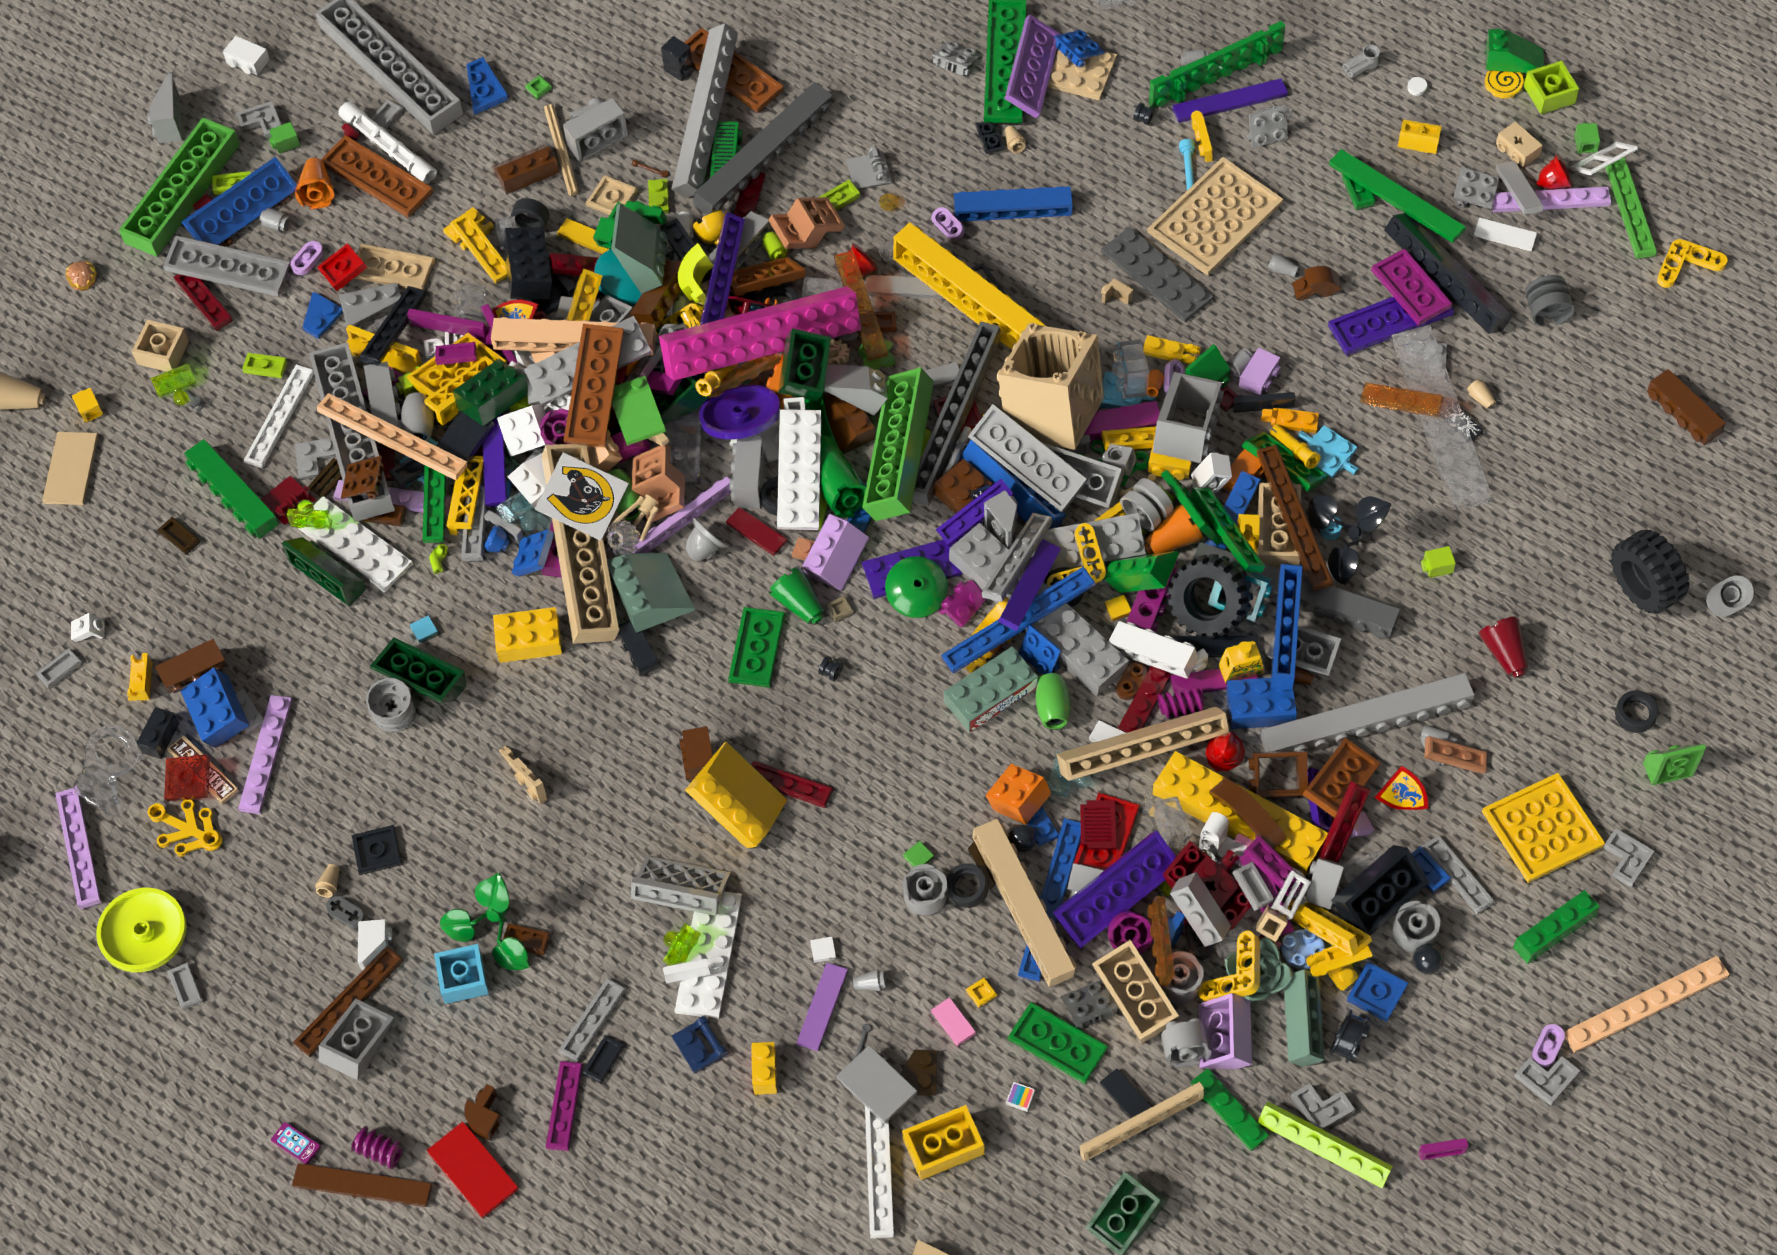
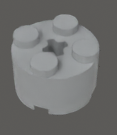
[903,864,947,915]
[1392,901,1440,953]
[1157,951,1203,1003]
[1161,1019,1211,1068]

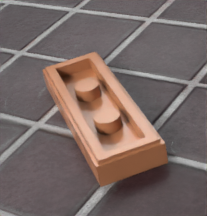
[1424,736,1487,773]

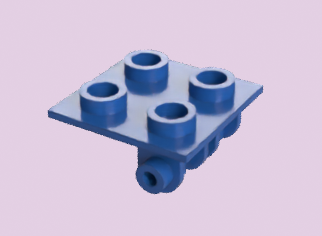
[1055,29,1105,68]
[1018,624,1061,675]

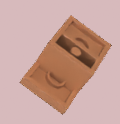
[768,197,845,249]
[632,444,685,522]

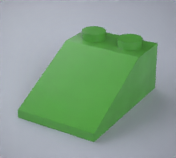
[612,376,666,446]
[1643,744,1706,786]

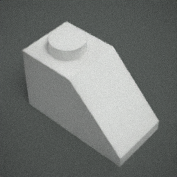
[358,919,392,970]

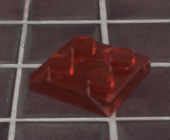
[164,754,210,802]

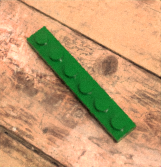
[1190,487,1265,573]

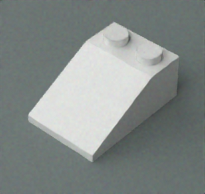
[508,453,546,512]

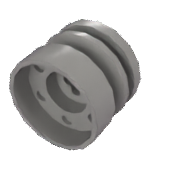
[366,678,416,732]

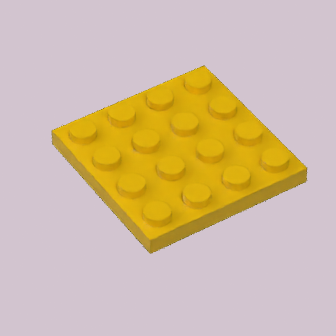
[1482,773,1605,883]

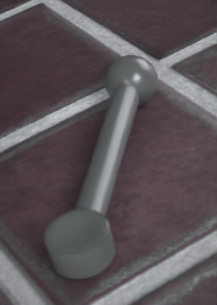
[852,1024,871,1061]

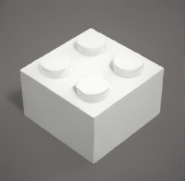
[497,404,546,456]

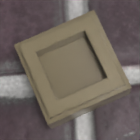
[826,595,854,622]

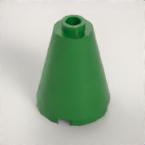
[768,566,824,625]

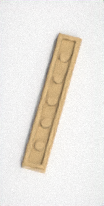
[1080,1082,1204,1161]

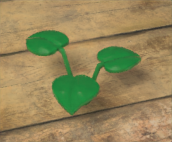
[440,872,530,970]

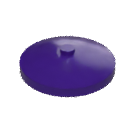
[699,385,781,439]

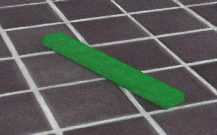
[1329,149,1466,243]

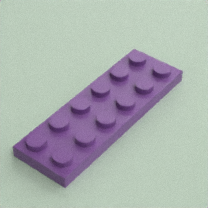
[1005,15,1060,118]

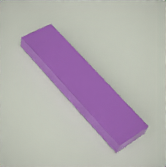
[797,963,848,1051]

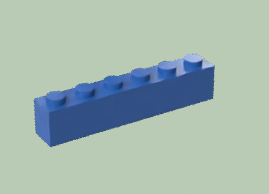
[954,186,1072,222]
[960,440,1066,529]
[1271,564,1302,690]

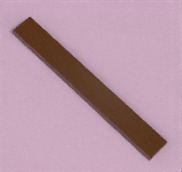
[1256,445,1333,591]

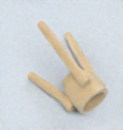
[611,494,659,541]

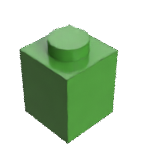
[268,122,300,154]
[1574,123,1600,153]

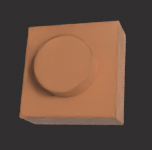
[792,537,815,561]

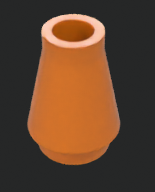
[1145,369,1164,397]

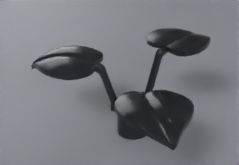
[1308,495,1392,585]

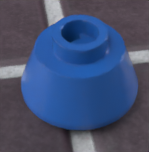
[484,525,510,552]

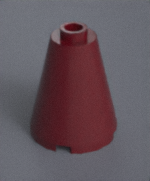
[1478,616,1528,678]

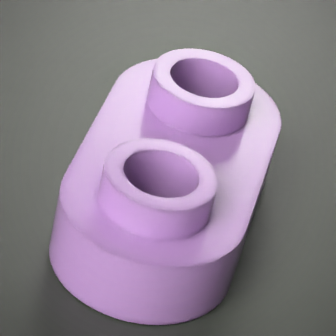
[932,207,965,241]
[291,241,323,275]
[1163,359,1185,394]
[1531,1024,1565,1068]

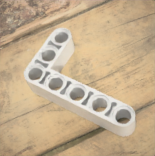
[1199,812,1306,898]

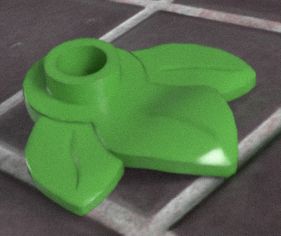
[859,339,896,370]

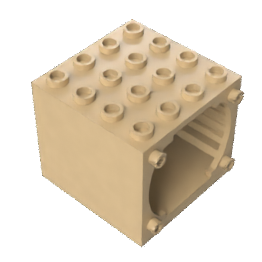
[997,323,1104,450]

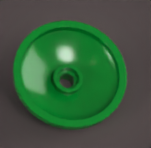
[885,556,948,618]

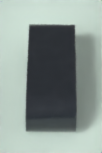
[617,620,659,676]

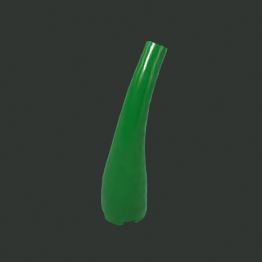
[804,394,866,518]

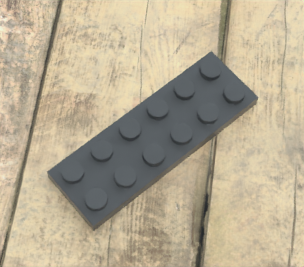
[1101,227,1213,322]

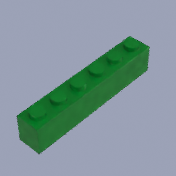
[184,439,279,539]

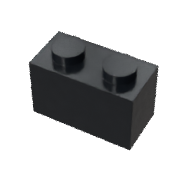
[661,36,694,82]
[137,707,179,759]

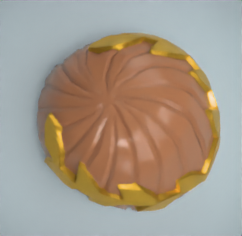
[65,261,97,291]

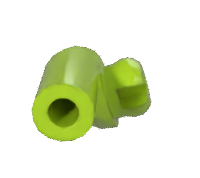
[429,544,448,574]

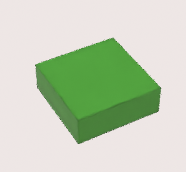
[525,75,552,99]
[903,841,934,867]

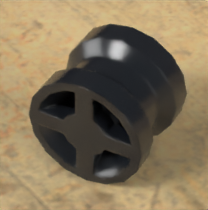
[1133,102,1155,126]
[818,655,843,681]

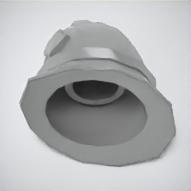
[686,517,728,561]

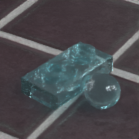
[496,492,537,531]
[1048,751,1091,798]

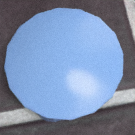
[1281,929,1326,970]

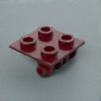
[260,476,316,525]

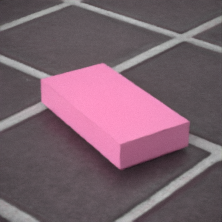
[931,997,976,1046]

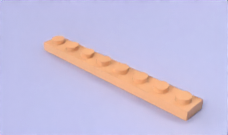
[317,393,467,480]
[1564,956,1730,1053]

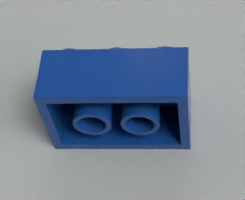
[180,668,250,748]
[1226,678,1297,729]

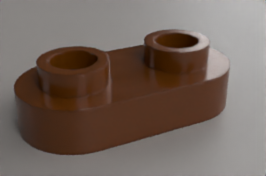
[1116,662,1147,700]

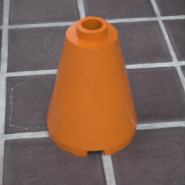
[295,158,334,209]
[1144,505,1203,554]

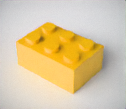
[493,607,562,663]
[902,1105,984,1180]

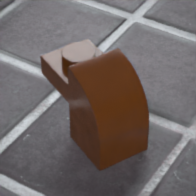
[1292,266,1342,301]
[464,1084,502,1141]

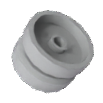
[1120,478,1174,532]

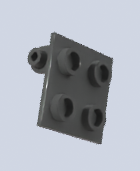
[1060,980,1118,1029]

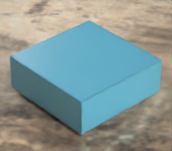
[410,616,438,643]

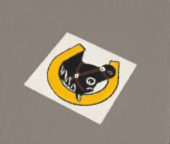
[535,453,629,541]

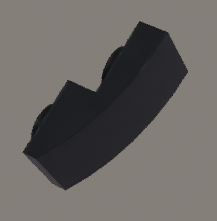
[975,121,1004,154]

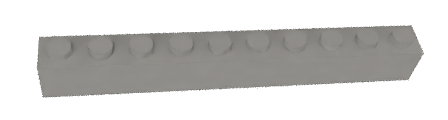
[672,23,738,198]
[1261,673,1474,761]

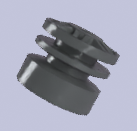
[1525,275,1575,327]

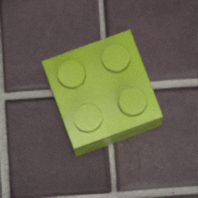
[1524,61,1579,114]

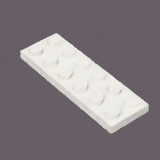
[777,410,821,530]
[295,496,413,592]
[675,890,742,1019]

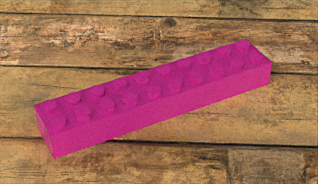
[659,286,861,381]

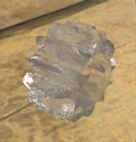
[605,521,640,556]

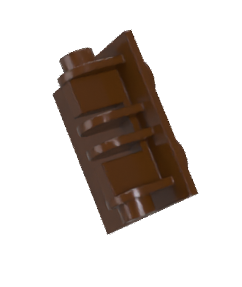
[341,456,384,499]

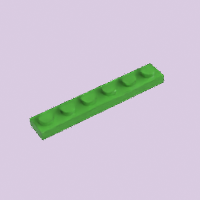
[1605,157,1657,259]

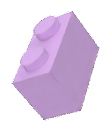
[1239,348,1281,395]

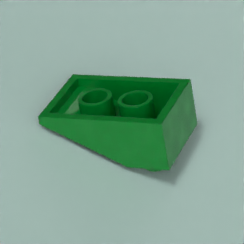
[1485,28,1544,73]

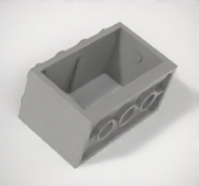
[1153,372,1224,463]

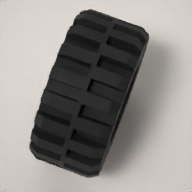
[1611,530,1690,614]
[1168,554,1253,638]

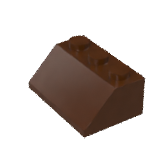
[491,145,559,194]
[823,392,875,454]
[155,638,227,694]

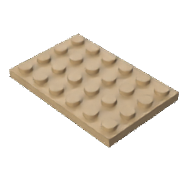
[1147,157,1283,276]

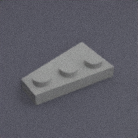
[339,283,401,326]

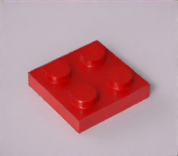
[317,243,368,292]

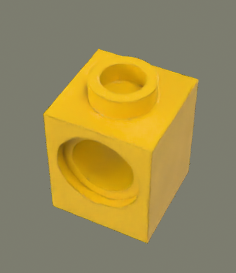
[72,388,103,423]

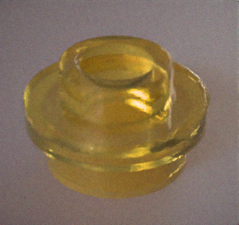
[879,194,899,211]

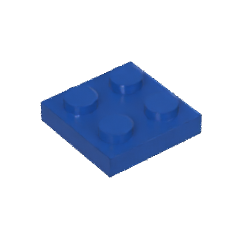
[512,529,554,576]
[1346,962,1408,1022]

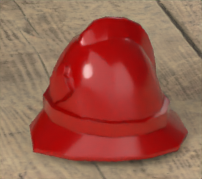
[1536,154,1572,190]
[843,243,878,280]
[1205,732,1245,771]

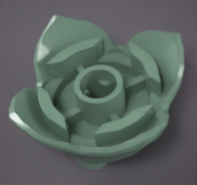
[1225,937,1292,1001]

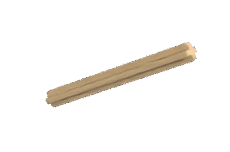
[544,104,579,196]

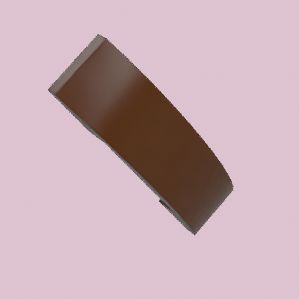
[1209,778,1287,849]

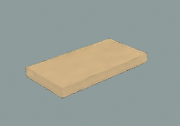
[355,244,435,290]
[42,432,98,505]

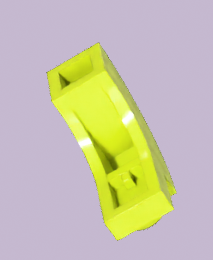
[678,244,713,307]

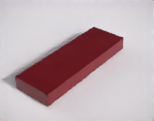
[726,507,787,556]

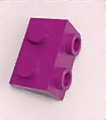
[938,580,987,627]

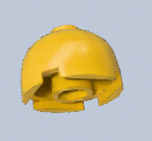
[692,210,728,246]

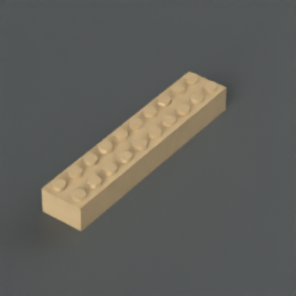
[541,444,619,644]

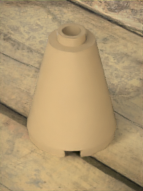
[0,371,45,410]

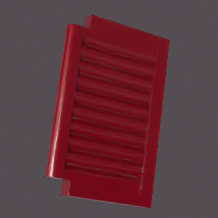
[1080,800,1116,850]

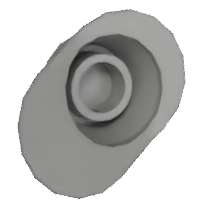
[1706,575,1754,617]

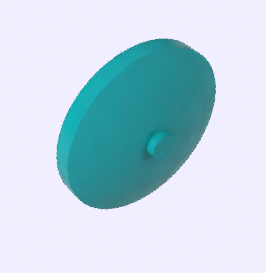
[594,249,642,306]

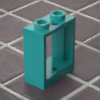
[1207,567,1273,622]

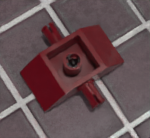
[1162,841,1251,933]

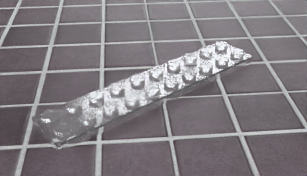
[1391,325,1493,511]

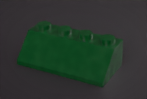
[281,537,366,607]
[370,637,466,703]

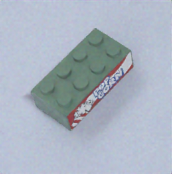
[944,646,1038,732]

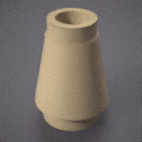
[1004,126,1026,153]
[1467,379,1496,409]
[315,864,340,898]

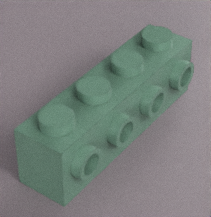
[1283,969,1324,1067]

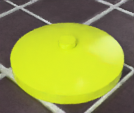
[96,888,187,973]

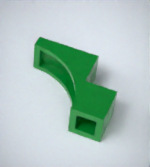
[593,201,668,250]

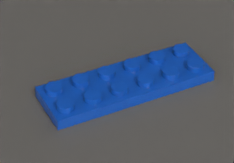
[182,156,297,245]

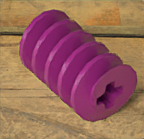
[1158,686,1205,720]
[351,1126,403,1169]

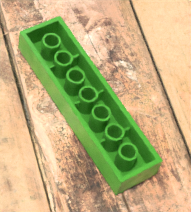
[119,118,240,257]
[862,367,934,521]

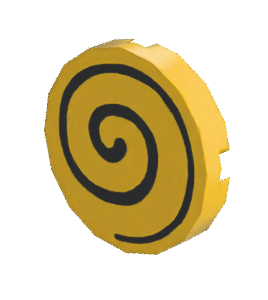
[1484,70,1524,98]

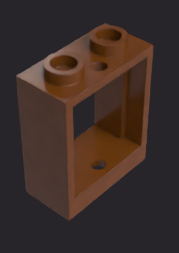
[1248,750,1308,797]

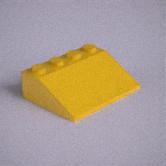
[407,333,507,422]
[685,742,787,848]

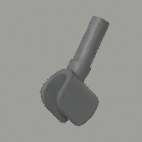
[184,389,204,412]

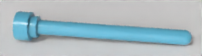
[1179,139,1195,190]

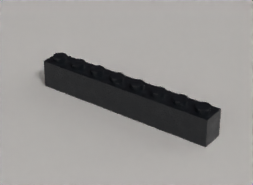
[1384,213,1512,334]

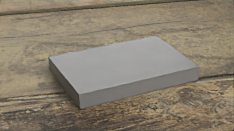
[836,1046,917,1125]

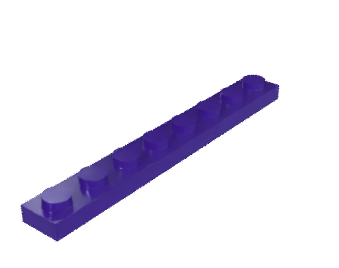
[700,212,745,325]

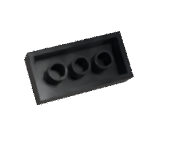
[503,228,552,299]
[1331,845,1429,936]

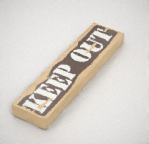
[167,735,239,805]

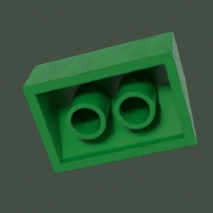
[1104,551,1179,593]

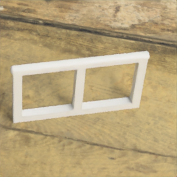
[1570,142,1638,175]

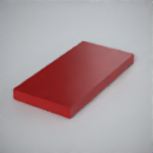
[1074,792,1140,870]
[426,1121,519,1219]

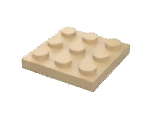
[1047,51,1117,101]

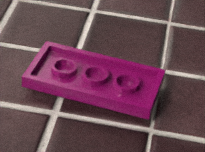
[1371,249,1452,326]

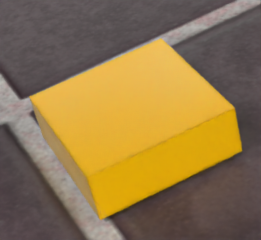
[1104,595,1131,622]
[966,977,997,1008]

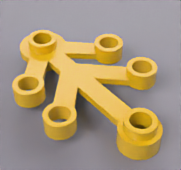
[148,799,223,857]

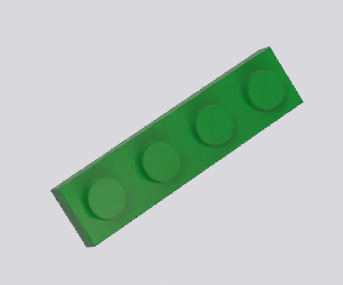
[422,465,446,543]
[1190,1068,1269,1151]

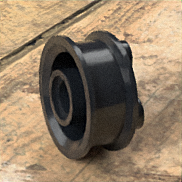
[1329,1009,1371,1063]

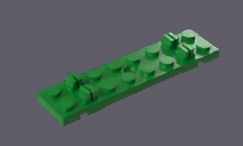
[984,0,1026,123]
[1149,20,1286,107]

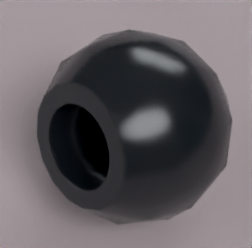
[1007,824,1037,853]
[1413,943,1444,975]

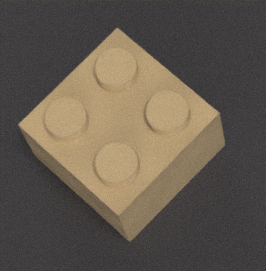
[132,320,189,373]

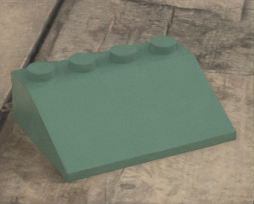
[611,203,668,294]
[607,553,695,633]

